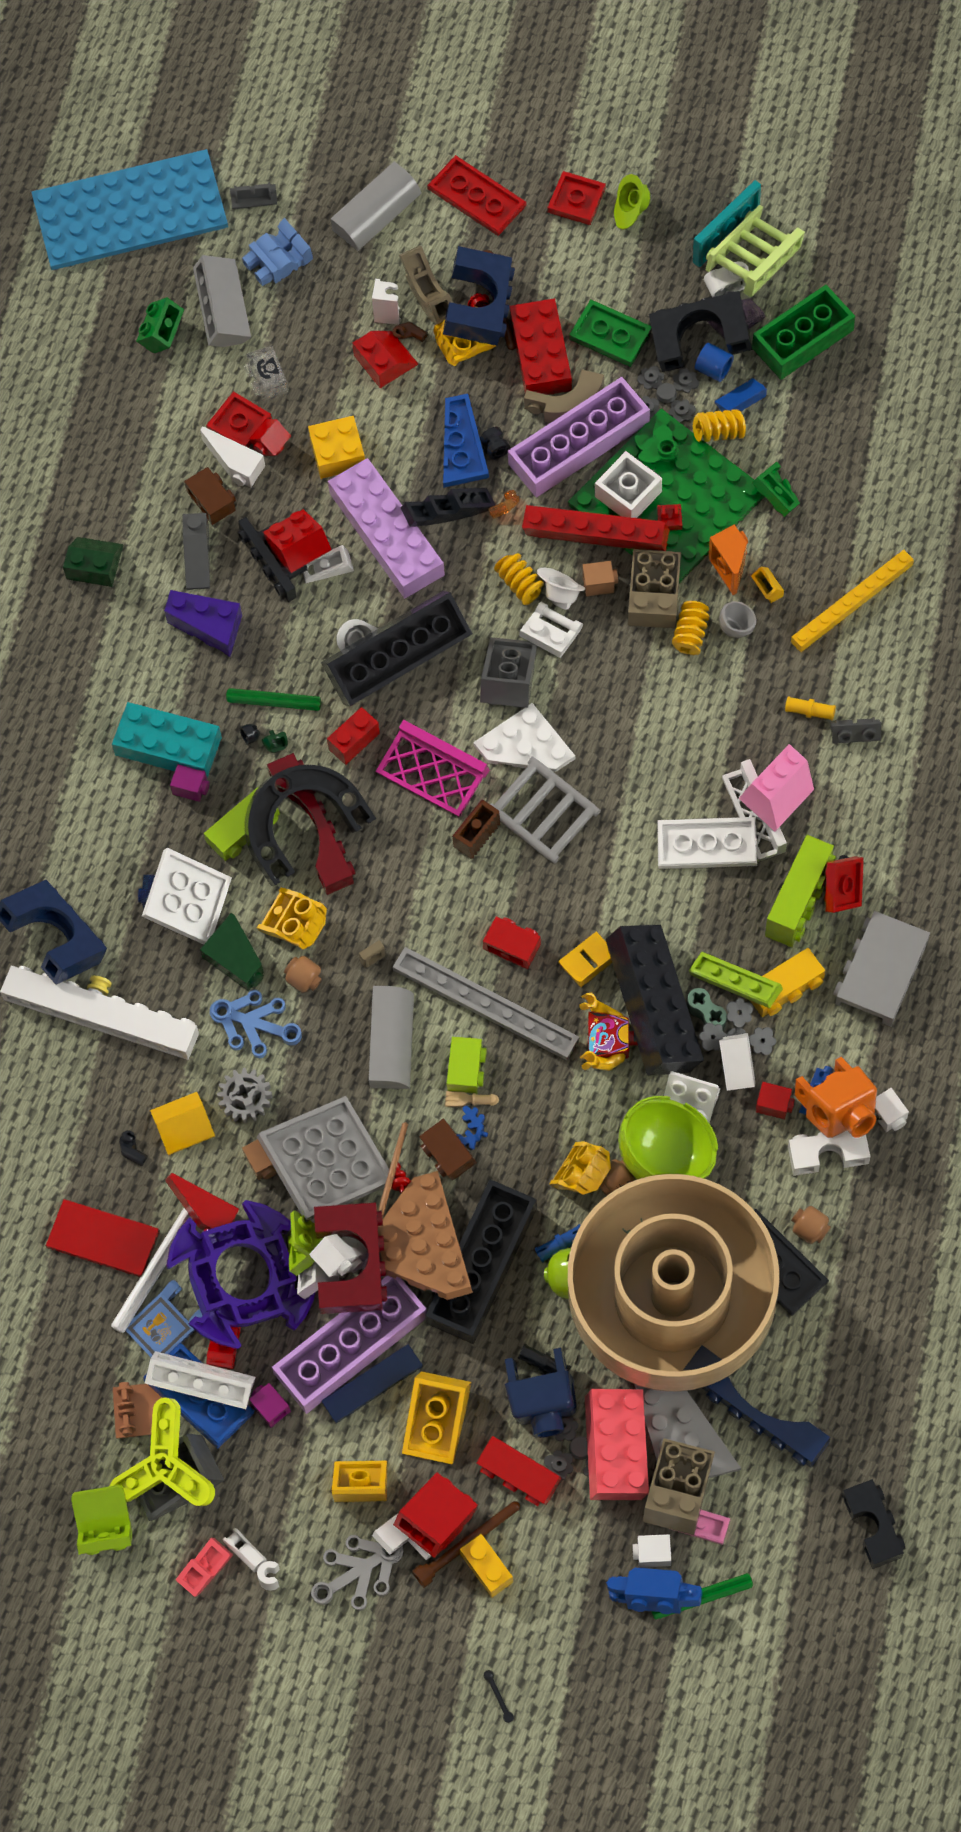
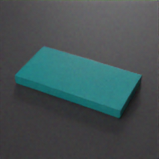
[693,180,761,267]

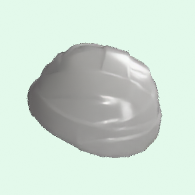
[719,601,756,639]

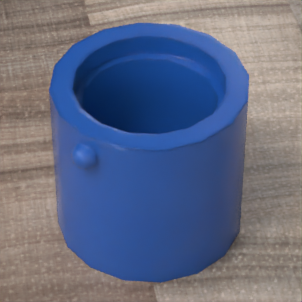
[695,343,734,382]

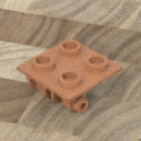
[113,1382,162,1439]

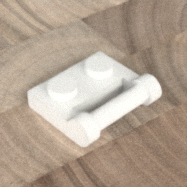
[519,602,583,658]

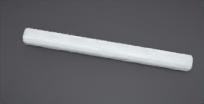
[111,1208,193,1333]

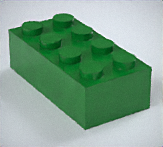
[752,285,855,380]

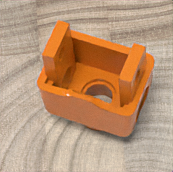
[795,1057,877,1138]

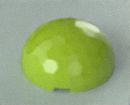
[618,1096,718,1180]

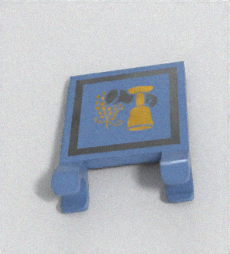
[125,1280,202,1357]

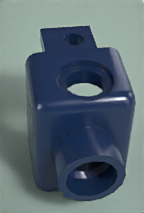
[505,1347,577,1438]

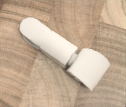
[222,1528,280,1591]

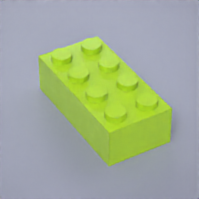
[765,835,836,947]

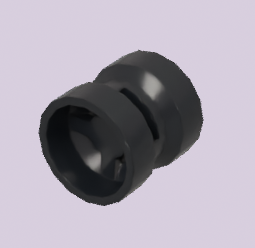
[480,426,511,460]

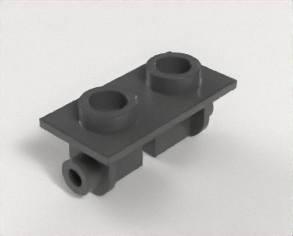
[230,182,277,209]
[831,717,881,744]

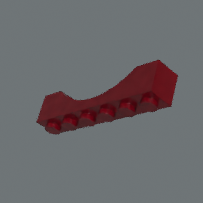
[267,753,356,895]

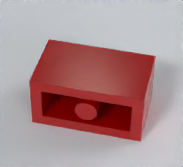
[327,707,380,765]
[483,916,541,970]

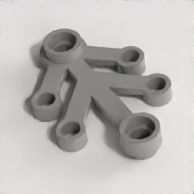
[311,1535,403,1611]

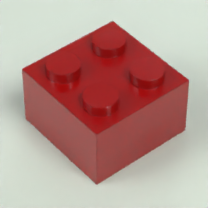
[263,509,332,573]

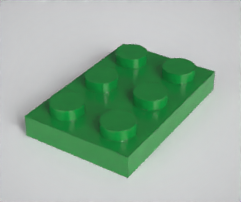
[569,299,652,367]

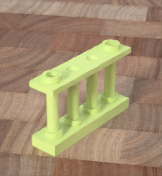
[705,205,805,297]

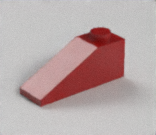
[165,1173,239,1231]

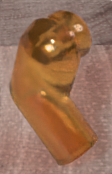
[489,490,519,519]

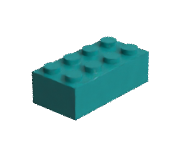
[112,702,222,777]

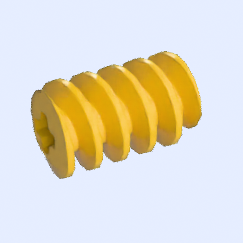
[693,409,746,442]
[494,553,544,605]
[672,601,710,655]

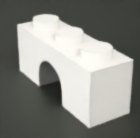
[788,1130,870,1176]
[309,1234,369,1277]

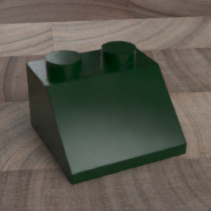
[63,537,123,587]

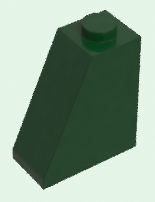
[200,913,264,991]

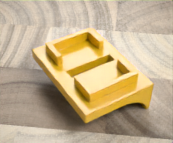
[558,931,612,988]

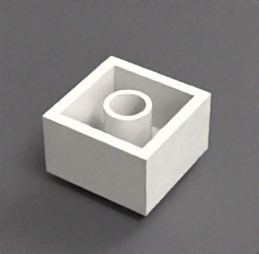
[595,451,662,518]

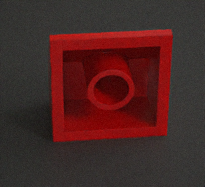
[352,331,418,388]

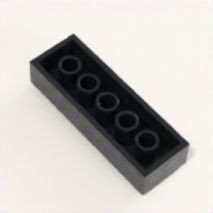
[321,591,473,706]
[605,925,704,1076]
[425,1179,537,1344]

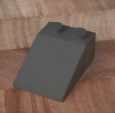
[480,637,538,708]
[138,1434,224,1521]

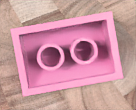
[738,744,814,831]

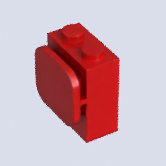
[393,1472,478,1558]

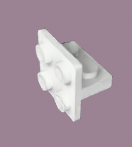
[664,1071,721,1124]

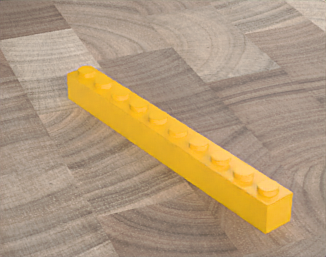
[791,550,914,652]

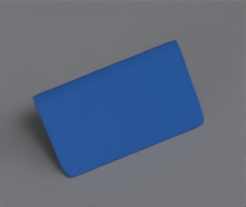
[715,378,767,412]

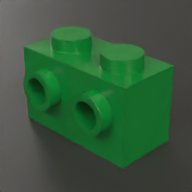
[136,297,184,353]

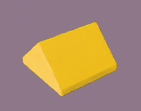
[150,1092,215,1155]
[332,1461,387,1502]

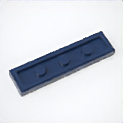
[321,1344,423,1424]

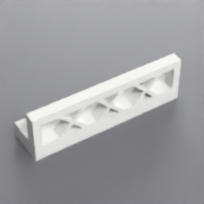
[722,759,787,862]
[145,1351,256,1409]

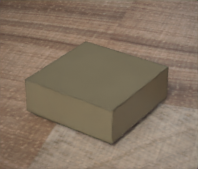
[359,940,386,968]

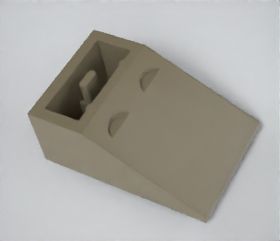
[628,549,681,629]
[643,1439,715,1535]

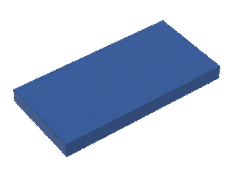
[143,1343,254,1449]

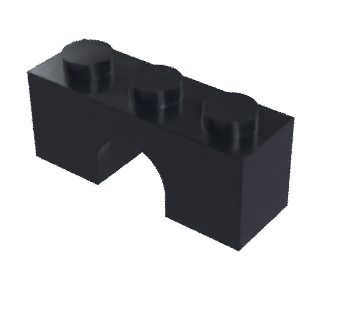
[842,1479,906,1569]

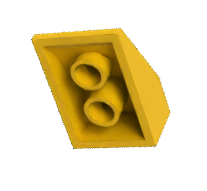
[402,1371,471,1464]

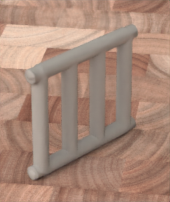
[490,756,601,864]

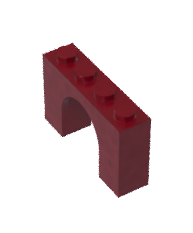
[314,1203,388,1314]

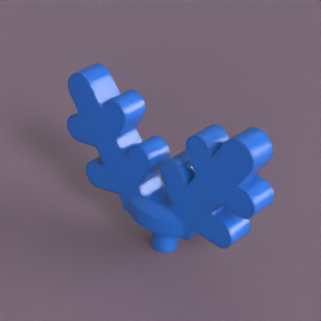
[457,1106,488,1150]

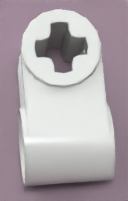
[703,261,749,298]

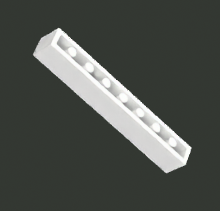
[0,965,199,1060]

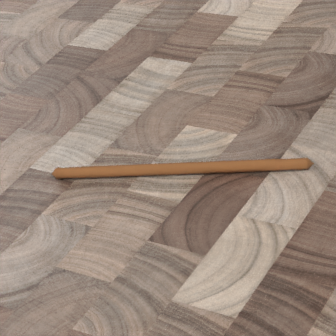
[378,1122,408,1228]

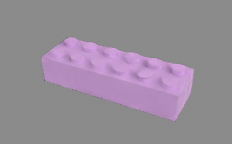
[508,377,650,498]
[328,458,445,599]
[272,1276,427,1414]

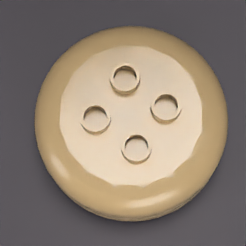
[568,1174,779,1391]

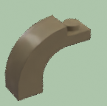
[399,245,453,324]
[524,369,604,423]

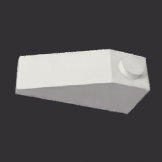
[201,427,265,487]

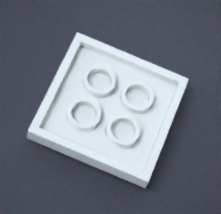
[142,848,232,944]

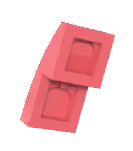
[176,1538,233,1597]

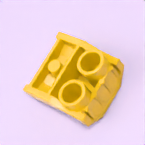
[433,320,496,366]
[257,887,327,950]
[549,1141,611,1195]

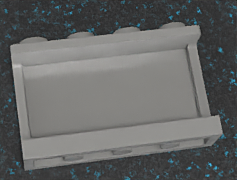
[833,911,930,1027]

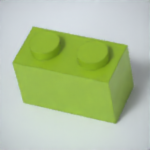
[447,1036,487,1094]

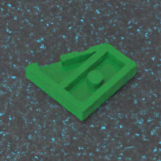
[752,462,800,517]

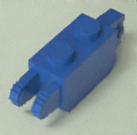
[606,1567,702,1614]

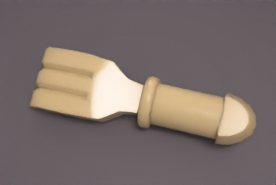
[445,1091,499,1107]

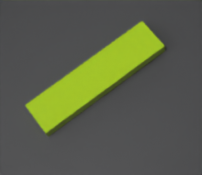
[688,952,783,1008]

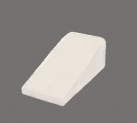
[303,545,354,583]

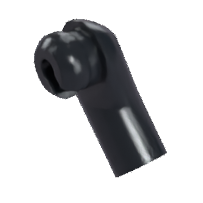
[119,1130,148,1166]

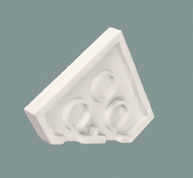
[473,703,575,772]

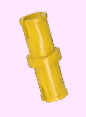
[785,696,836,721]

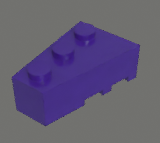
[164,590,242,657]

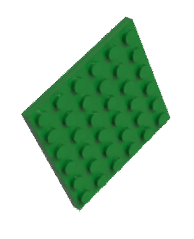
[568,408,765,584]

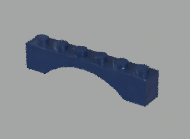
[683,1345,830,1468]

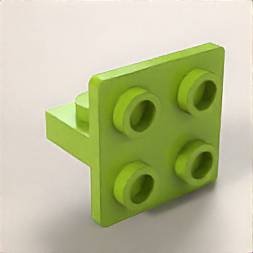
[288,1210,323,1276]

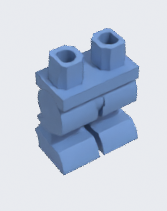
[242,218,313,286]

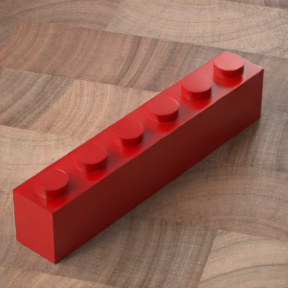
[522,505,670,551]

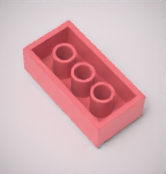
[585,1389,649,1500]

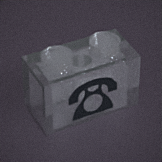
[244,345,289,402]

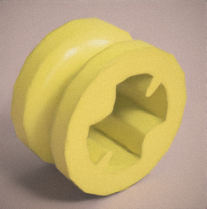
[87,975,112,996]

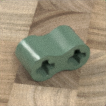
[687,988,727,1031]

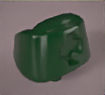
[262,730,288,753]

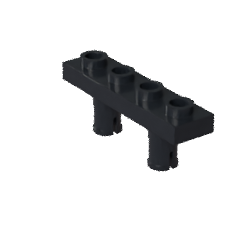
[237,517,308,602]

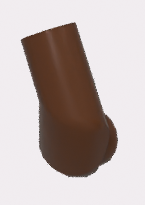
[393,322,428,342]

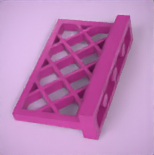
[375,720,490,817]

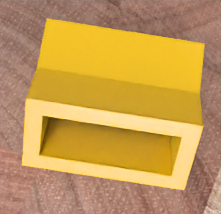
[751,566,784,603]

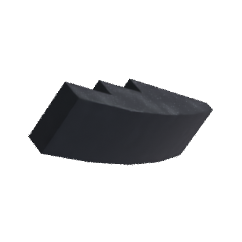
[401,488,497,527]

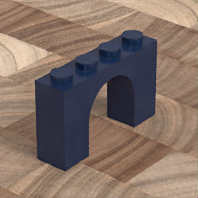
[443,246,515,346]
[0,880,107,985]

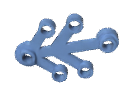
[210,990,302,1058]

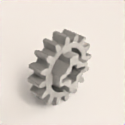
[217,1068,272,1123]

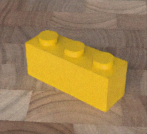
[750,948,825,1018]

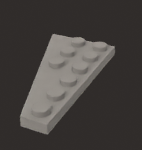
[634,1384,741,1479]

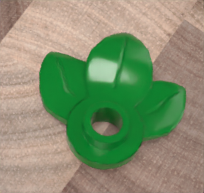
[635,422,679,464]

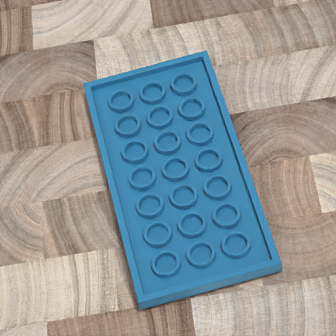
[32,149,228,270]

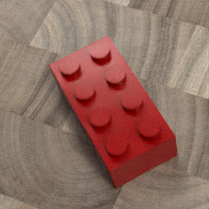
[509,298,572,395]

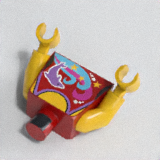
[580,993,638,1071]

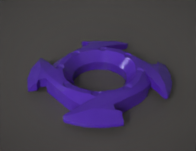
[166,1200,315,1349]

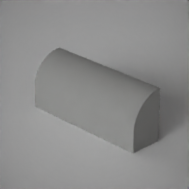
[331,161,421,251]
[193,255,251,347]
[369,986,414,1089]

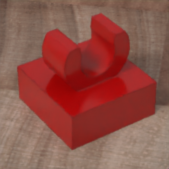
[657,504,682,530]

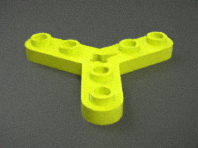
[110,1397,215,1506]

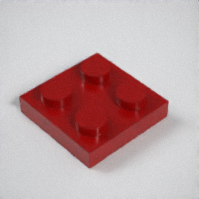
[547,171,606,225]
[206,391,272,448]
[824,856,864,913]

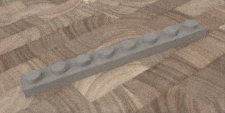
[393,947,579,1061]

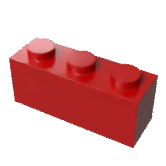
[476,1436,562,1506]

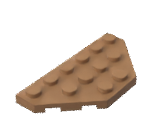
[378,1171,473,1300]

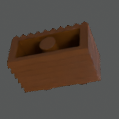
[452,800,500,859]

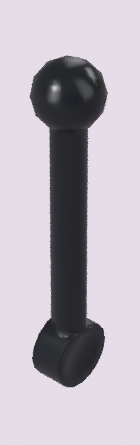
[483,1670,514,1723]

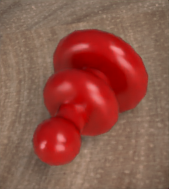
[391,1163,411,1193]

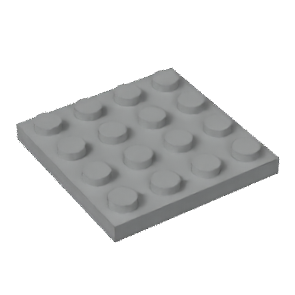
[257,1096,395,1222]

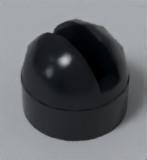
[240,724,260,745]

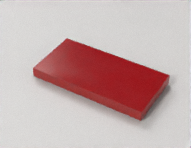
[427,155,527,236]
[45,1199,160,1277]

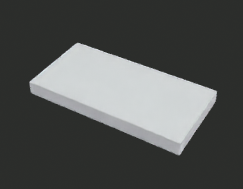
[658,817,757,869]

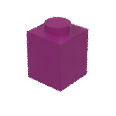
[170,764,210,802]
[249,1383,291,1428]

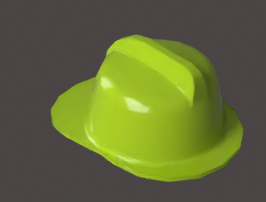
[614,174,651,229]

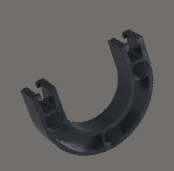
[245,765,376,886]

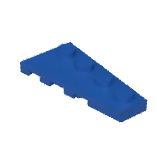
[443,394,489,488]

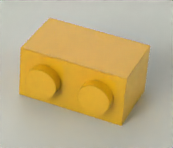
[460,1534,513,1598]

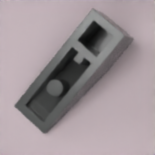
[183,513,210,590]

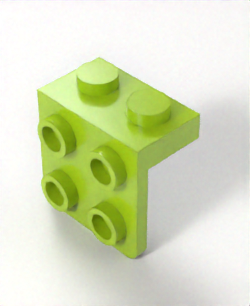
[71,1485,132,1555]

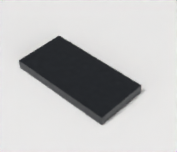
[754,1209,829,1316]

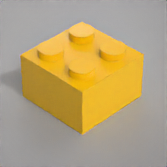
[308,415,365,479]

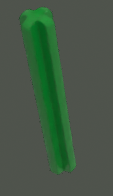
[226,688,321,711]
[651,1573,753,1620]

